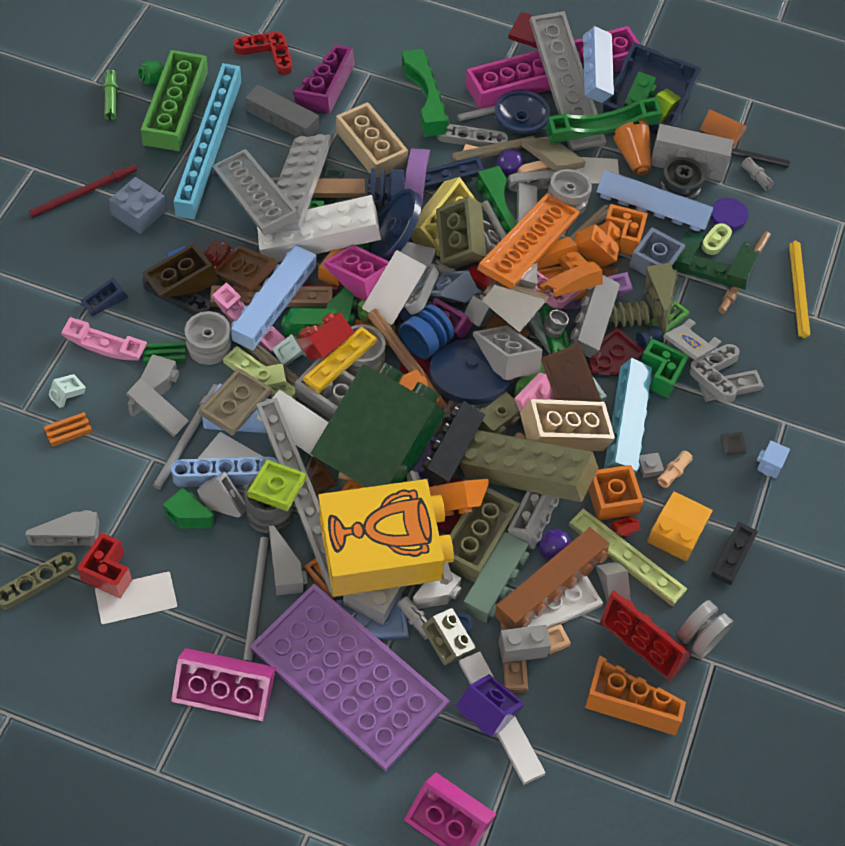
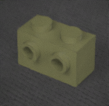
[421,608,476,666]

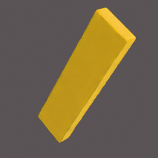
[303,326,377,394]

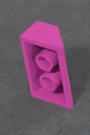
[404,773,496,846]

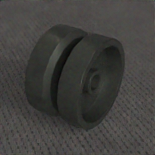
[659,157,705,201]

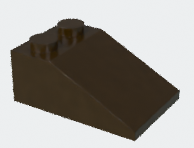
[142,243,219,298]

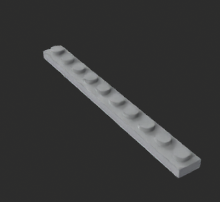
[256,397,332,596]

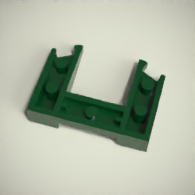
[672,231,760,290]

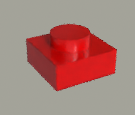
[610,516,641,537]

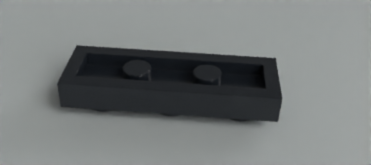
[711,521,758,585]

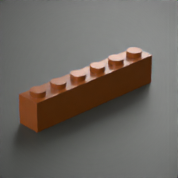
[495,527,610,629]

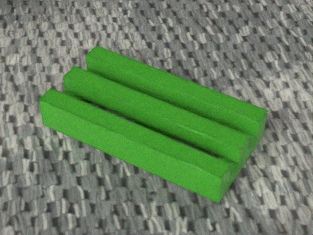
[648,301,690,333]

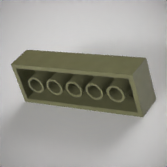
[459,430,598,502]

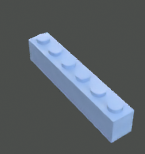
[596,170,714,232]
[230,245,316,351]

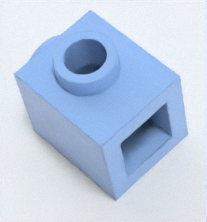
[756,440,790,479]

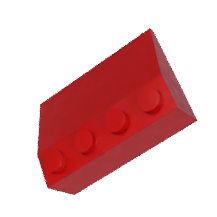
[600,590,692,681]

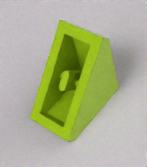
[656,89,681,123]

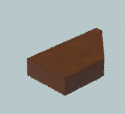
[307,456,335,496]

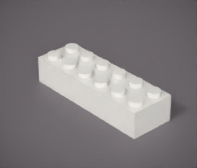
[257,195,381,263]

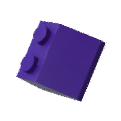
[455,674,525,737]

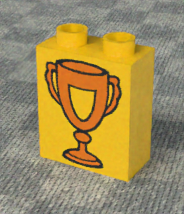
[318,479,454,597]

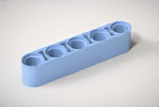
[171,457,278,487]

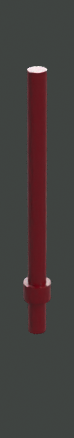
[28,164,137,218]

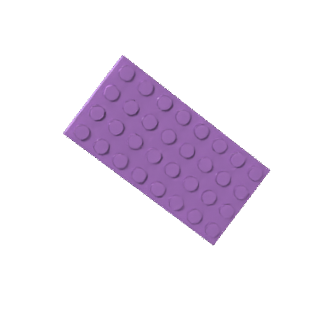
[249,584,450,772]

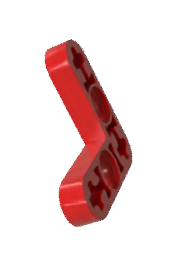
[233,32,292,75]

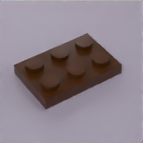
[215,245,278,292]
[541,343,602,402]

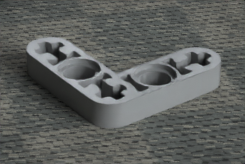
[689,344,740,403]

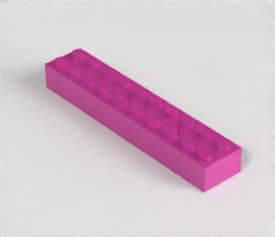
[465,26,640,109]

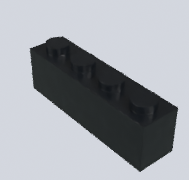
[420,401,486,486]

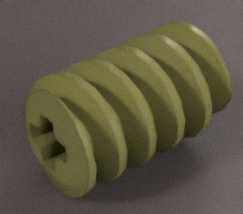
[608,301,650,327]

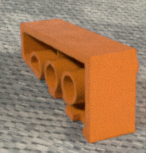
[585,655,686,736]

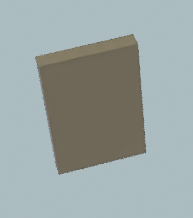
[522,137,586,172]
[199,367,272,436]

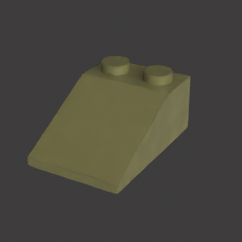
[644,263,678,336]

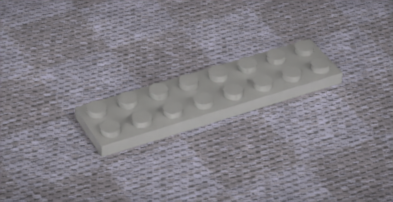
[529,11,606,151]
[275,134,332,232]
[212,149,300,236]

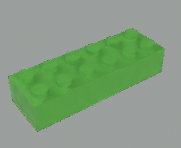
[141,50,208,152]

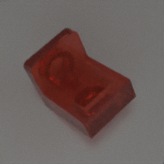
[203,239,232,270]

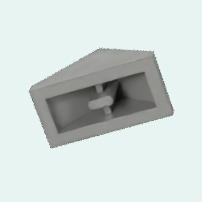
[596,561,631,602]

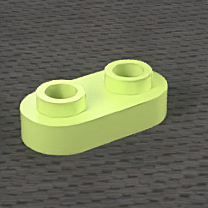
[701,224,732,255]

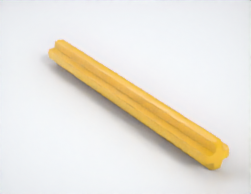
[789,241,810,338]

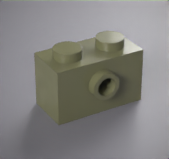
[478,392,522,435]

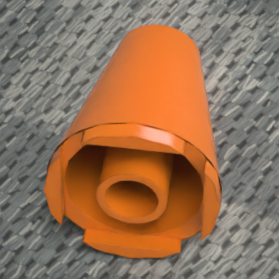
[613,121,651,176]

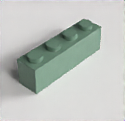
[462,532,530,623]

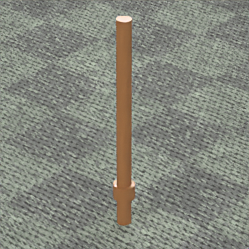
[718,231,771,314]

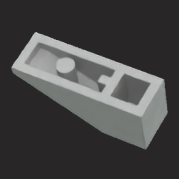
[128,355,179,417]
[26,510,99,546]
[269,525,307,596]

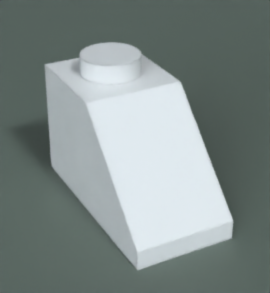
[413,572,462,609]

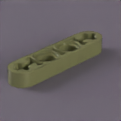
[0,552,78,610]

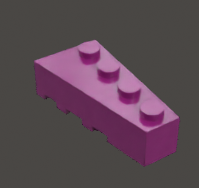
[293,45,355,114]

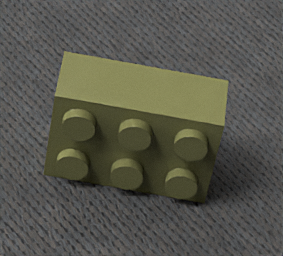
[436,196,487,269]

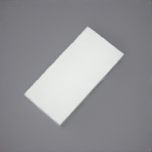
[528,575,603,629]

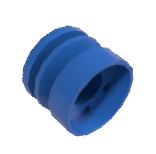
[399,304,454,360]

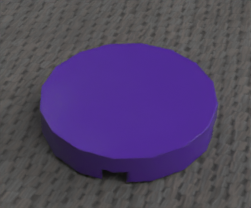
[710,198,749,231]

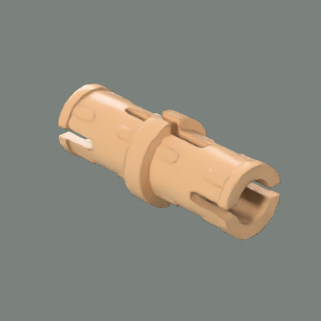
[657,451,693,488]

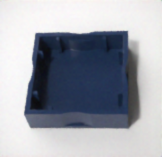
[603,42,701,134]

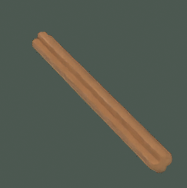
[368,308,448,410]

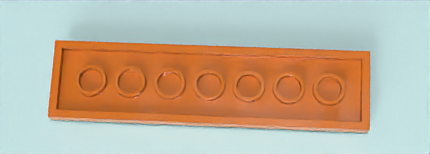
[477,193,580,289]

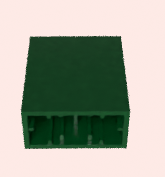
[310,362,446,487]

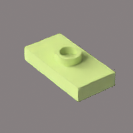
[245,363,287,388]

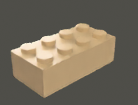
[336,102,408,177]
[520,399,615,451]

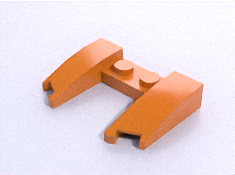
[537,237,603,297]

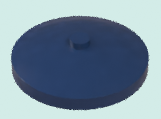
[369,188,422,261]
[429,339,512,405]

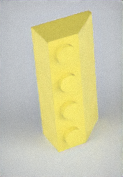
[411,177,477,257]

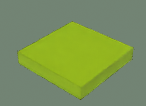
[247,460,307,512]

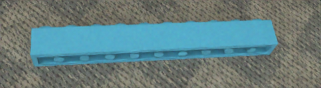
[174,63,241,220]

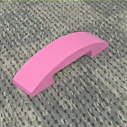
[212,283,285,352]
[61,317,147,361]

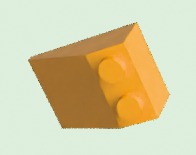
[647,492,713,562]

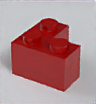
[295,312,354,360]
[77,532,132,599]

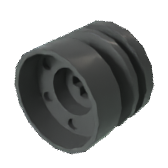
[245,477,292,533]

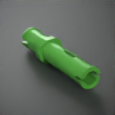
[103,70,118,120]

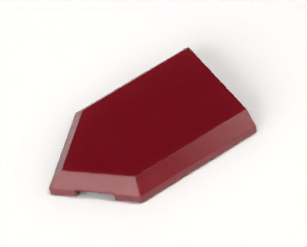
[590,327,645,375]

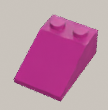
[323,244,389,301]

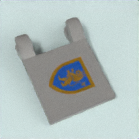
[663,319,722,361]

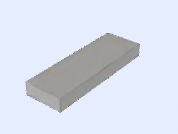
[698,370,764,402]
[125,378,189,437]

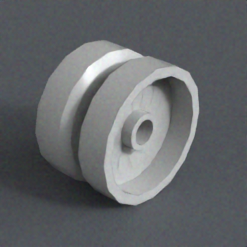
[547,169,592,215]
[184,311,232,365]
[340,324,386,377]
[676,600,734,659]

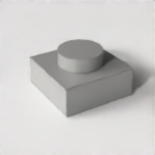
[638,453,664,478]

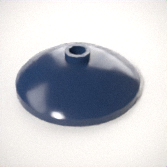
[495,90,550,134]

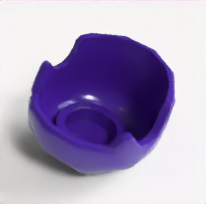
[496,150,525,177]
[538,529,572,561]

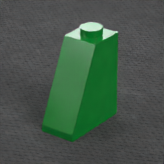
[281,308,337,338]

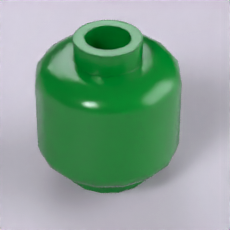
[138,60,164,85]

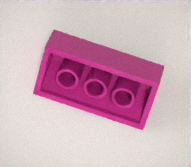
[171,648,276,721]

